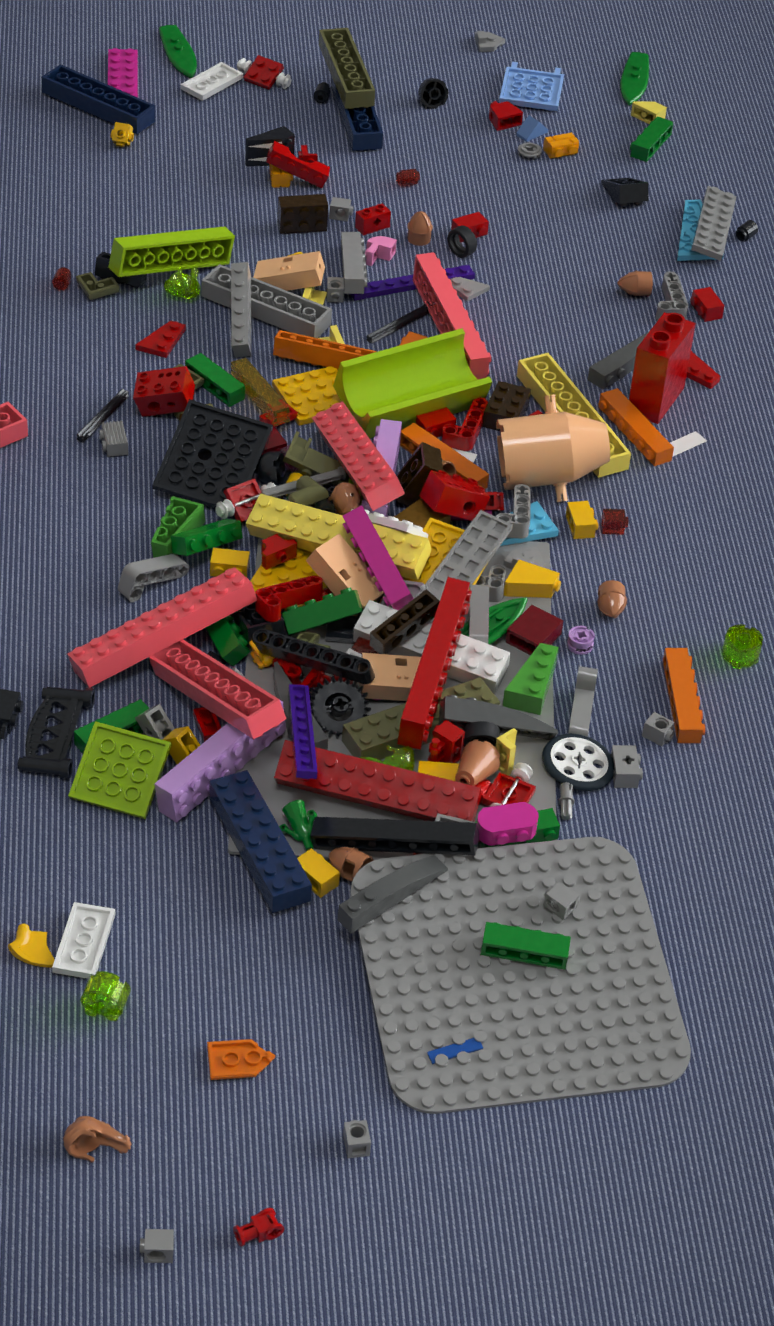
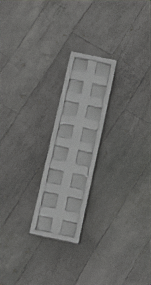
[691,186,737,261]
[424,510,513,623]

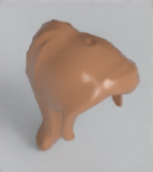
[328,482,361,515]
[63,1116,132,1162]

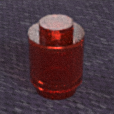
[396,169,420,186]
[52,267,72,290]

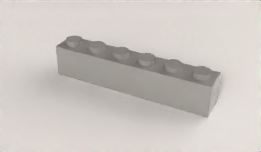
[341,232,367,294]
[231,262,252,357]

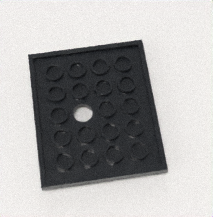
[152,399,273,508]

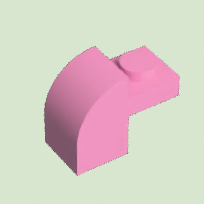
[365,236,397,266]

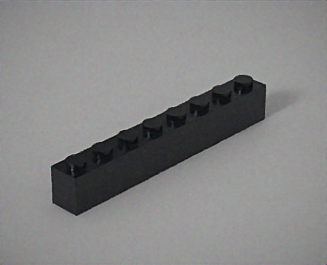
[310,817,479,856]

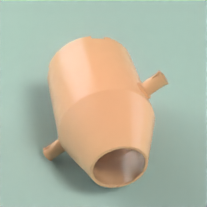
[496,394,610,502]

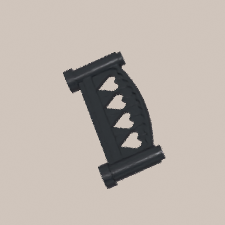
[18,687,95,779]

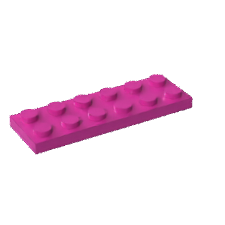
[108,48,138,98]

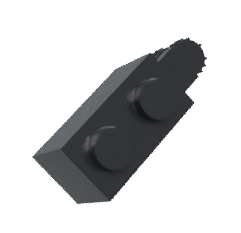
[0,689,24,739]

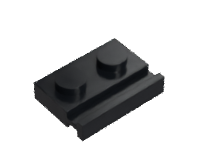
[326,616,360,644]

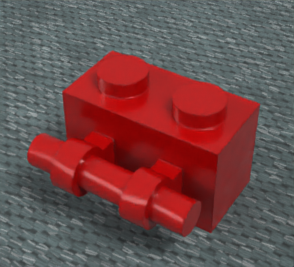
[428,720,465,763]

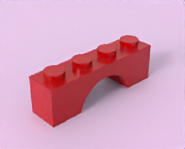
[266,141,330,188]

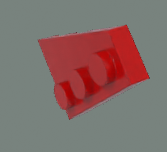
[135,321,186,358]
[686,351,721,389]

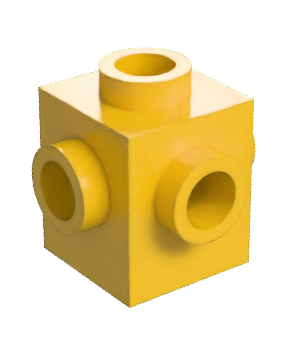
[111,122,134,147]

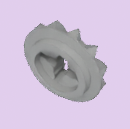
[518,142,542,159]

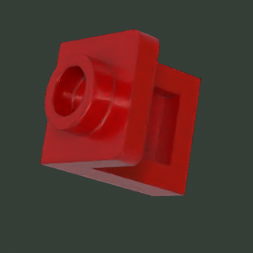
[298,145,318,163]

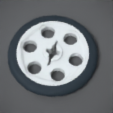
[542,733,615,791]

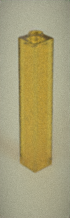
[230,358,290,426]

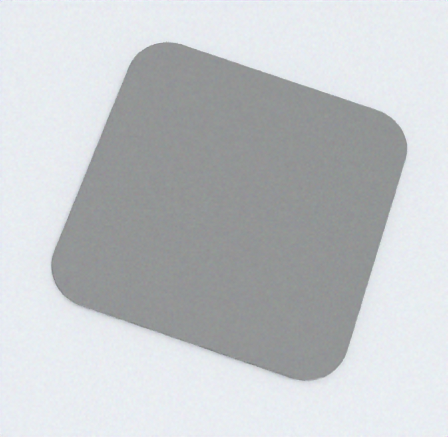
[351,837,691,1114]

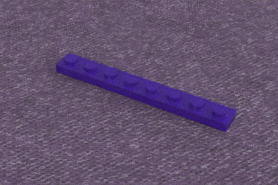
[350,265,475,301]
[288,684,318,779]

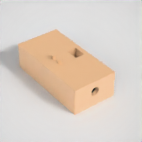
[253,251,325,291]
[306,534,385,616]
[359,653,421,701]

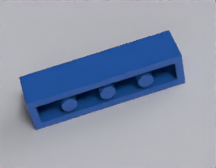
[427,1038,483,1064]

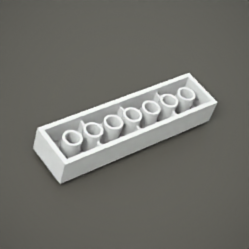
[353,600,511,695]

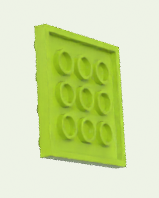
[68,721,172,819]

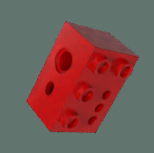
[133,366,195,417]
[419,470,490,521]

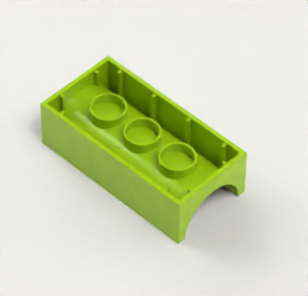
[333,328,492,438]

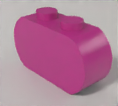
[477,802,539,846]

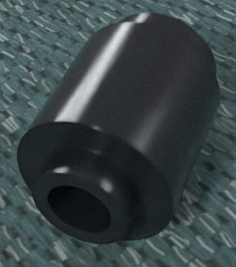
[313,82,331,103]
[735,220,758,241]
[315,498,335,513]

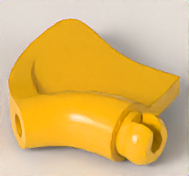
[8,924,55,968]

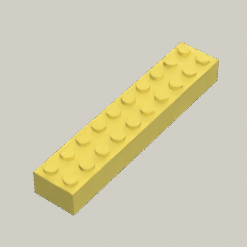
[517,353,631,478]
[246,494,432,581]

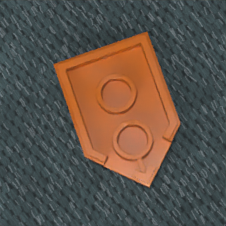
[207,1039,275,1080]

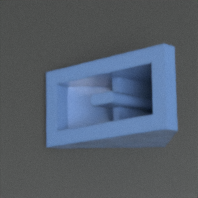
[516,115,548,142]

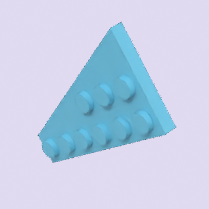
[677,199,724,261]
[501,501,559,546]

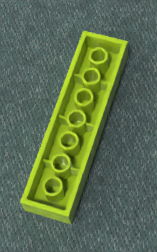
[108,226,235,277]

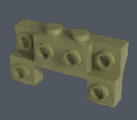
[283,431,349,487]

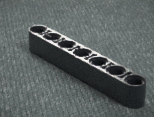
[253,629,375,684]

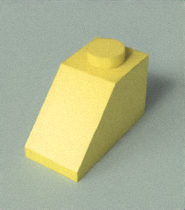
[631,101,667,124]

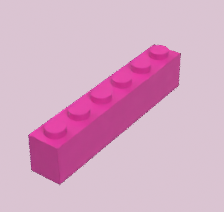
[343,505,414,610]

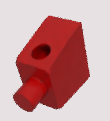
[489,101,523,131]

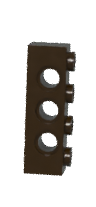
[370,589,440,654]

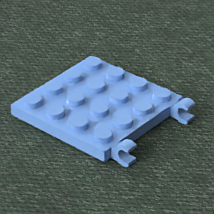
[499,61,564,111]

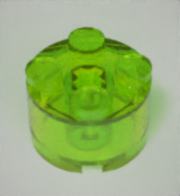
[722,624,763,669]
[80,971,131,1021]

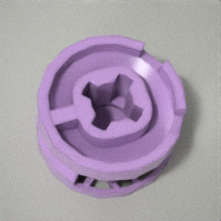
[567,626,595,655]

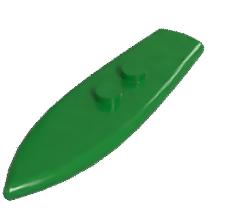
[159,25,197,79]
[620,52,649,106]
[459,597,528,645]

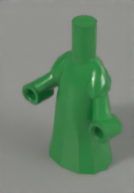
[279,800,317,852]

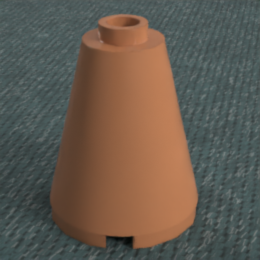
[455,740,500,786]

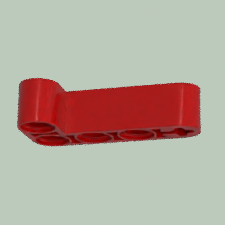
[441,397,488,451]
[255,576,323,622]

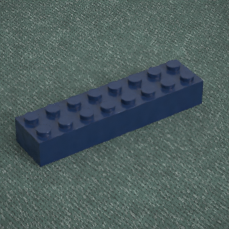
[41,64,156,134]
[331,76,383,151]
[209,770,312,913]

